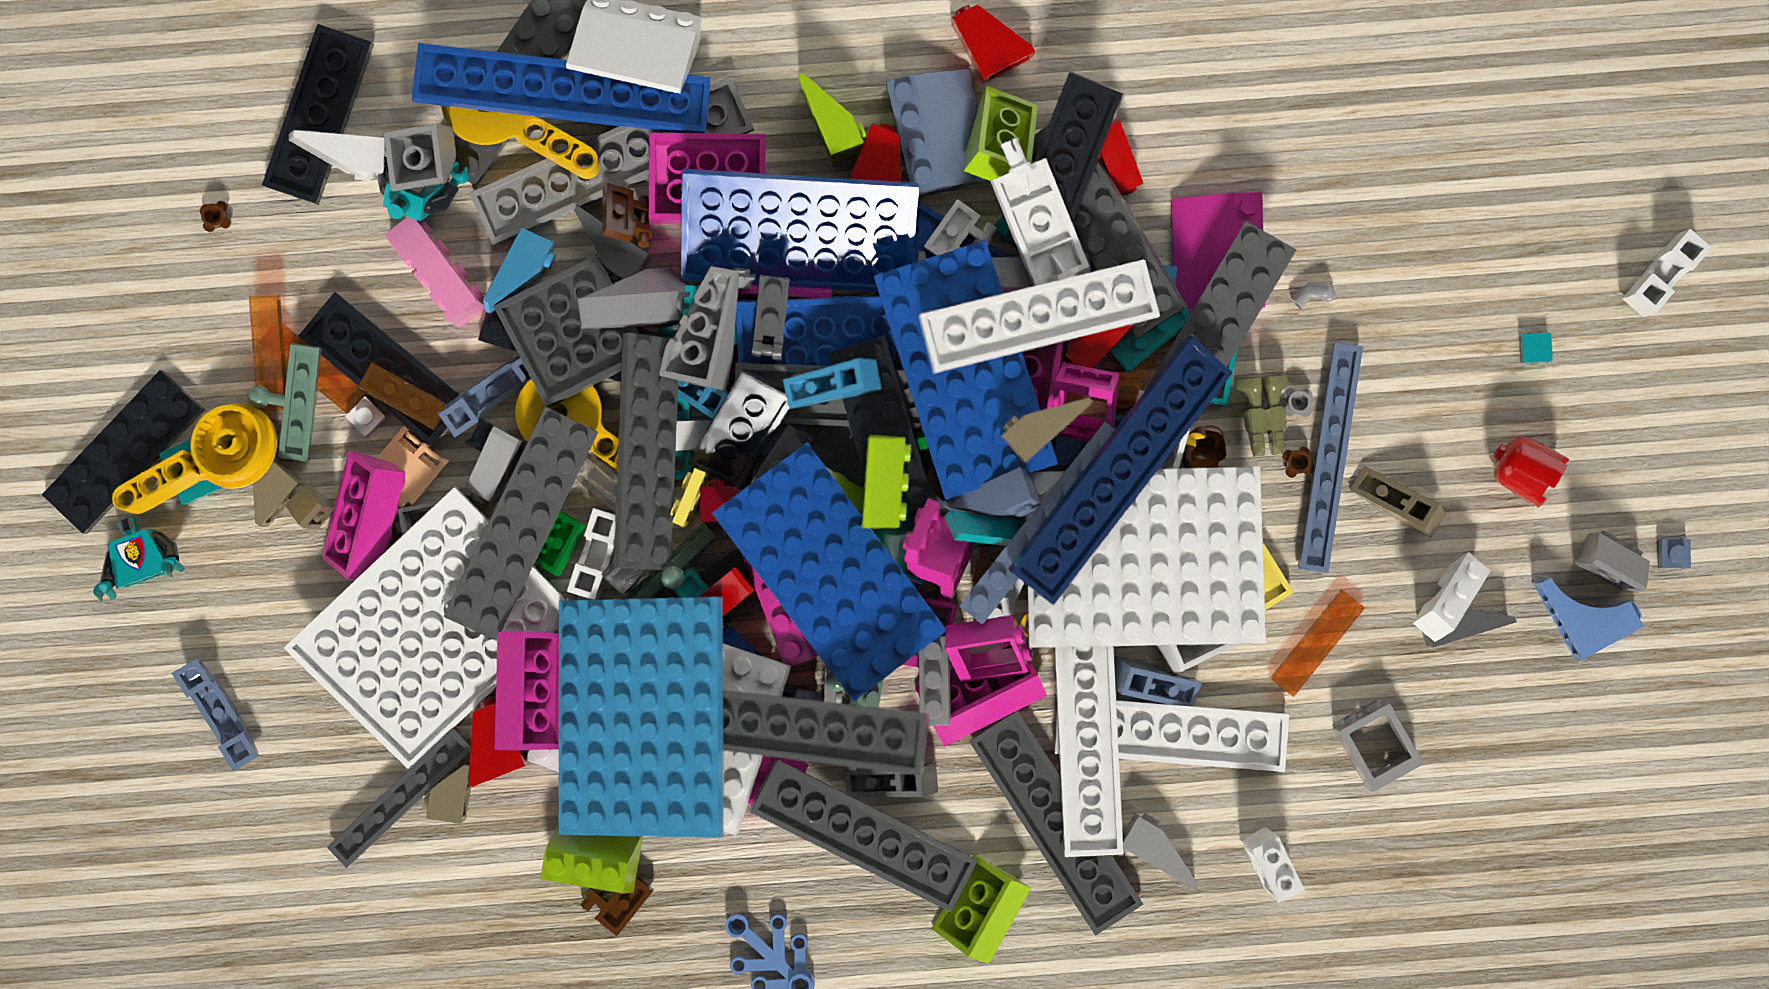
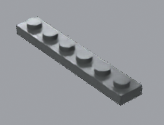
[327,727,471,868]

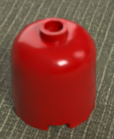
[1492,436,1569,508]

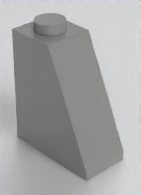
[465,426,527,504]

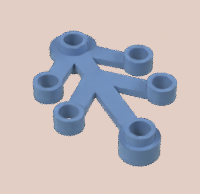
[725,913,815,989]

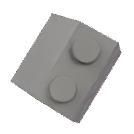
[384,123,456,191]
[1573,531,1650,592]

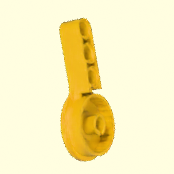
[441,106,600,179]
[515,379,619,470]
[112,403,277,515]

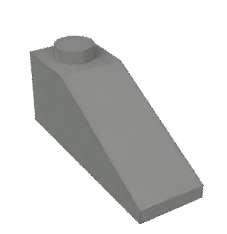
[1123,813,1199,891]

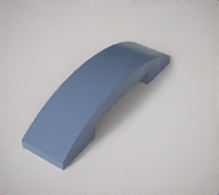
[438,355,531,437]
[171,658,259,771]

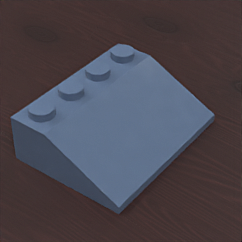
[886,69,989,197]

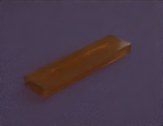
[249,295,286,411]
[260,320,368,414]
[1269,590,1365,697]

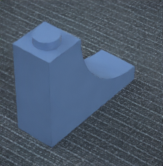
[1532,577,1644,659]

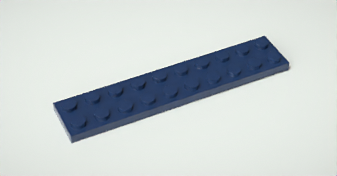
[1007,335,1233,606]

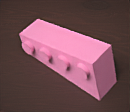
[384,217,485,328]

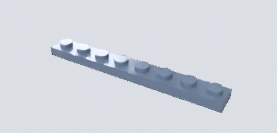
[1298,342,1363,573]
[960,422,1115,625]

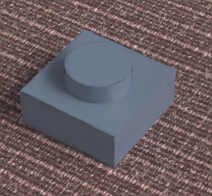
[1658,539,1691,568]

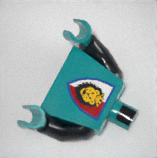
[377,156,469,221]
[93,517,185,602]

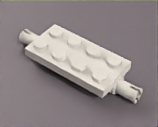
[991,138,1089,287]

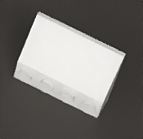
[566,0,702,93]

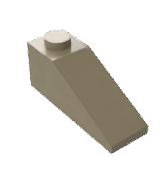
[1001,398,1093,463]
[1350,465,1446,538]

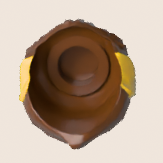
[1182,425,1227,469]

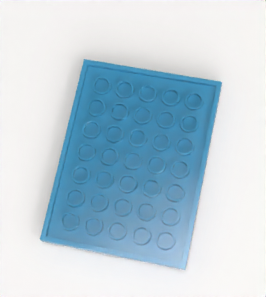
[559,597,724,838]

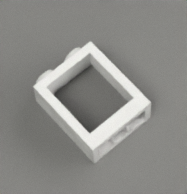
[1240,827,1305,903]

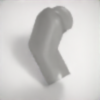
[1291,282,1336,309]

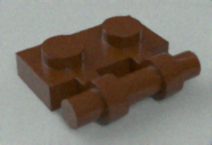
[602,183,652,248]
[580,875,654,936]

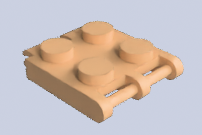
[377,425,450,508]

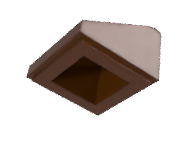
[971,547,992,580]

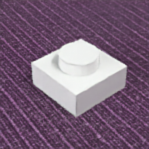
[345,396,388,437]

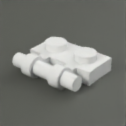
[924,199,997,256]

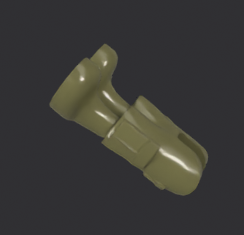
[1234,375,1289,457]

